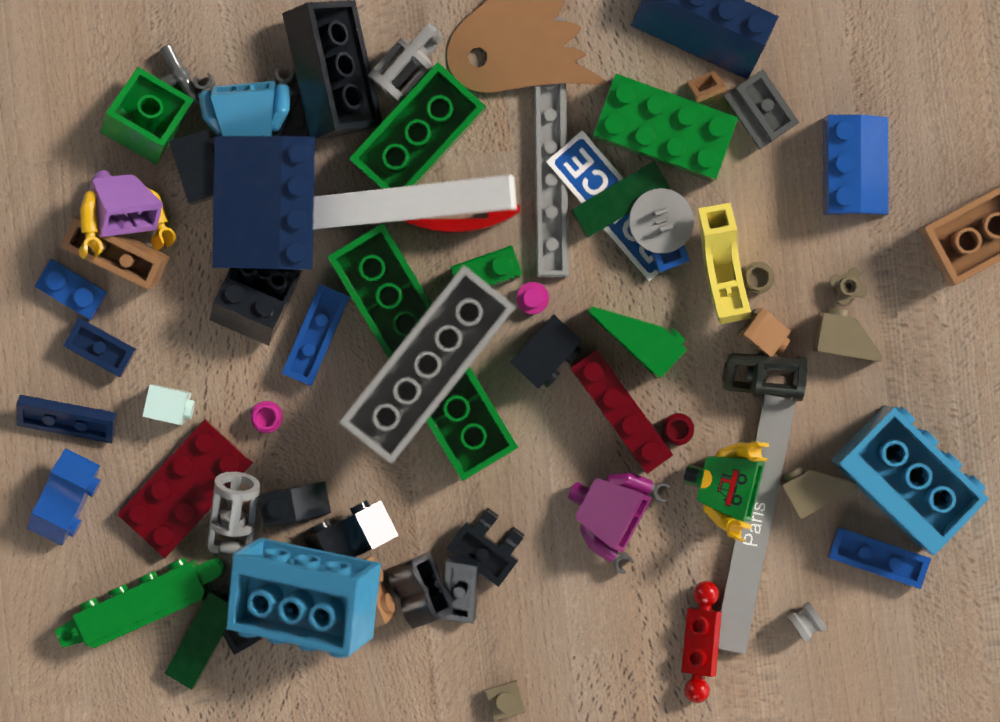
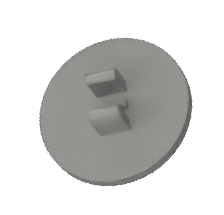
[629,188,694,254]

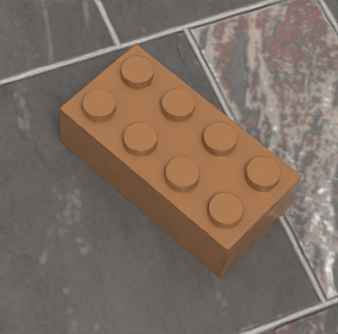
[918,185,1000,286]

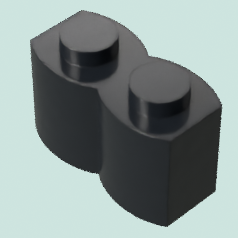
[388,552,453,628]

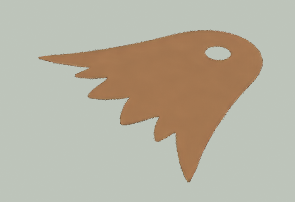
[447,0,609,93]

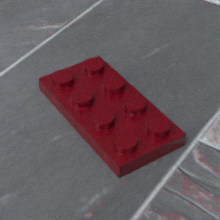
[117,419,254,558]

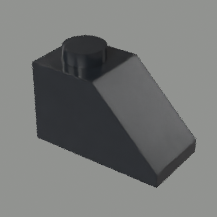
[258,481,331,527]

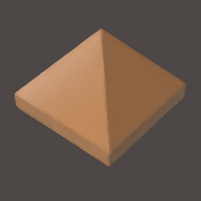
[686,70,727,103]

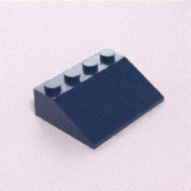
[212,136,315,270]

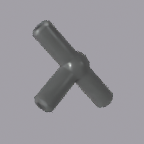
[160,44,199,106]

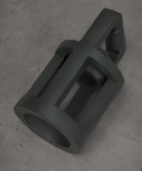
[722,352,807,402]

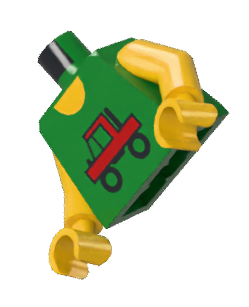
[684,441,769,542]

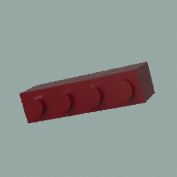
[570,349,673,474]

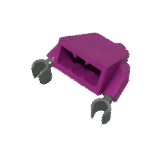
[568,473,671,574]

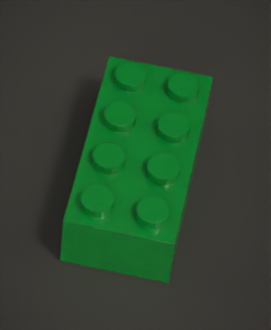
[349,62,486,189]
[592,73,738,182]

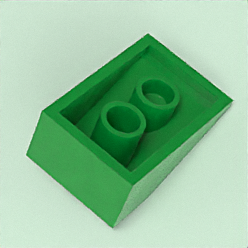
[586,306,687,379]

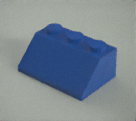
[823,114,889,215]

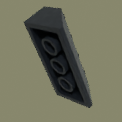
[282,0,383,139]

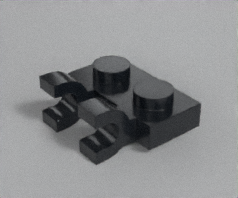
[447,508,524,587]

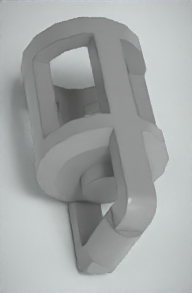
[368,24,443,104]
[207,472,260,554]

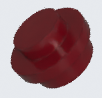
[662,413,694,445]

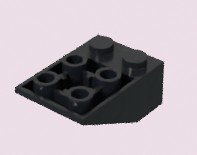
[210,268,303,346]

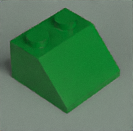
[100,67,194,165]

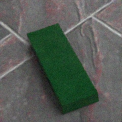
[570,160,671,238]
[165,590,229,690]

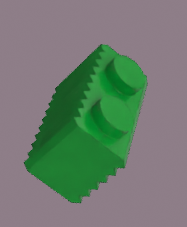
[451,245,522,286]

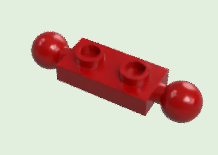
[681,581,722,703]

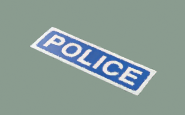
[546,130,660,282]

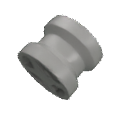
[787,602,827,643]

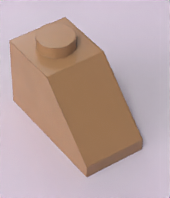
[737,308,791,357]

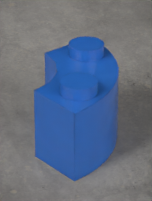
[27,448,101,546]

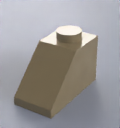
[813,307,882,362]
[780,466,858,519]

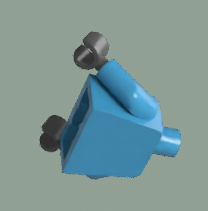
[193,66,294,136]

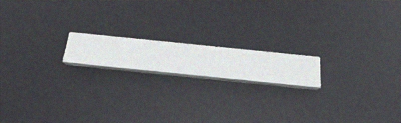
[313,175,516,230]

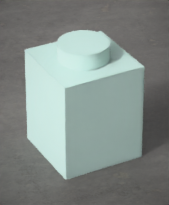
[142,384,195,425]

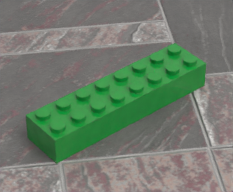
[327,223,519,482]

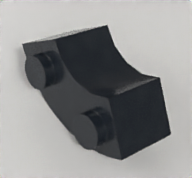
[303,500,398,557]

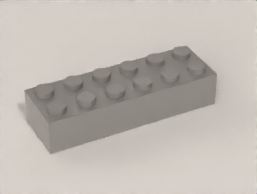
[339,266,516,464]

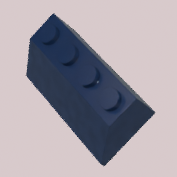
[631,0,779,80]

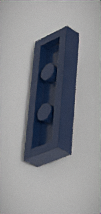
[16,395,116,444]

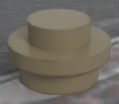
[742,261,774,294]

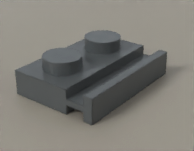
[723,69,800,150]

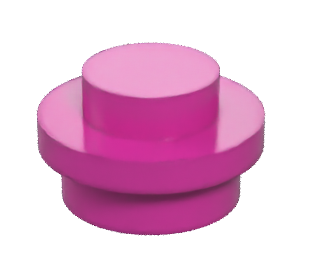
[517,282,549,314]
[250,401,283,433]

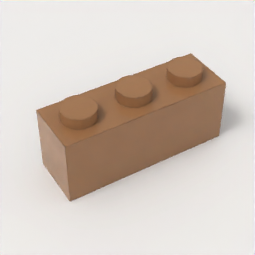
[61,216,170,290]

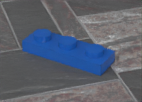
[282,284,350,386]
[827,526,931,589]

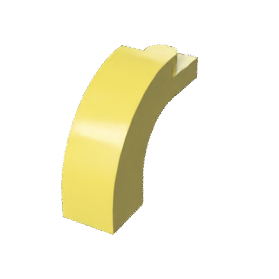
[698,203,751,324]

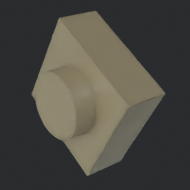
[485,680,526,721]

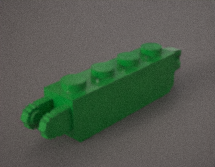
[55,557,225,648]

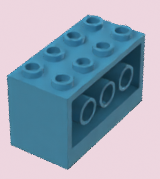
[830,405,989,555]
[227,538,381,658]

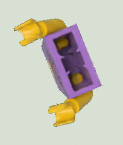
[79,170,176,259]

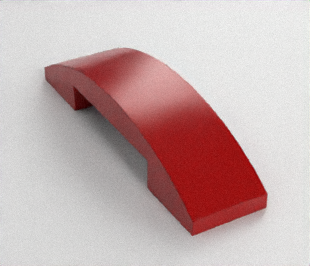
[403,205,520,233]

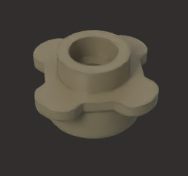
[830,268,868,305]

